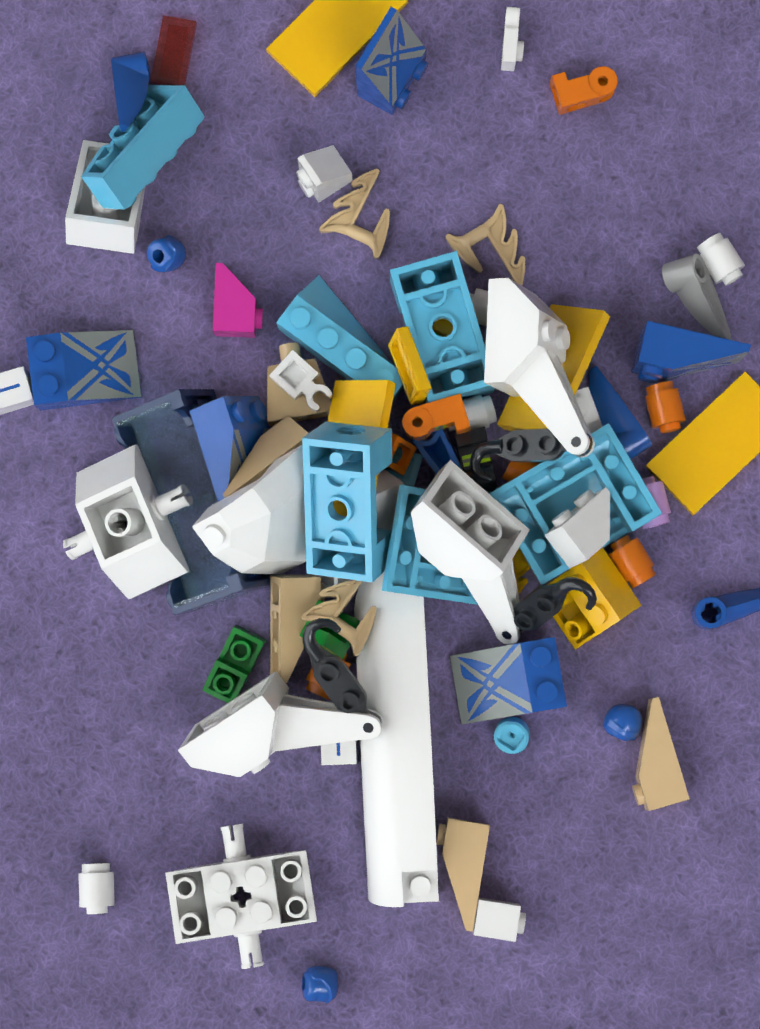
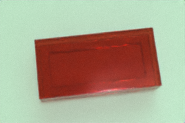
[151,15,197,86]

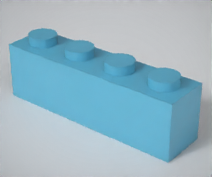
[81,85,205,210]
[276,275,404,404]

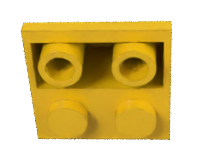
[547,547,642,649]

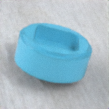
[494,717,530,754]

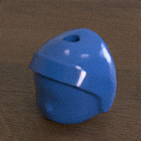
[147,235,186,272]
[603,704,642,741]
[301,966,339,1003]

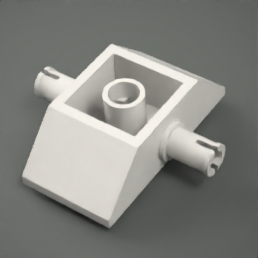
[63,445,193,599]
[165,824,317,969]

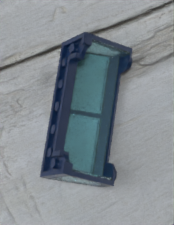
[112,389,274,615]

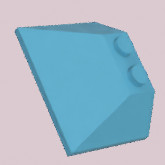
[489,423,663,585]
[382,485,478,605]

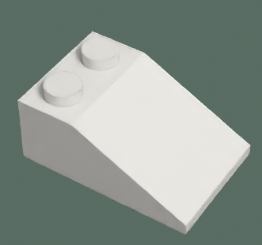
[65,140,145,254]

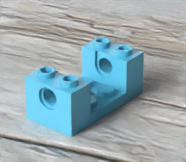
[390,251,495,403]
[302,422,392,582]

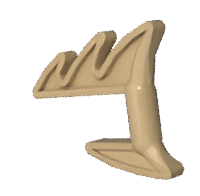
[319,169,390,259]
[445,204,525,286]
[301,580,376,657]

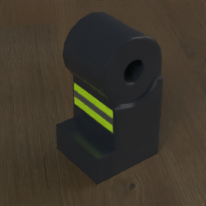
[454,427,497,493]

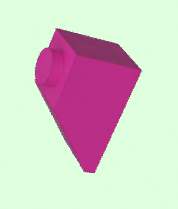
[213,263,264,338]

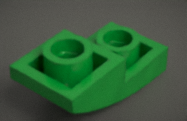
[202,625,266,703]

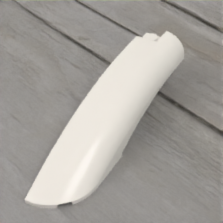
[354,572,439,907]

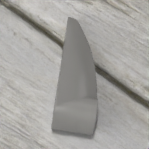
[662,253,732,340]

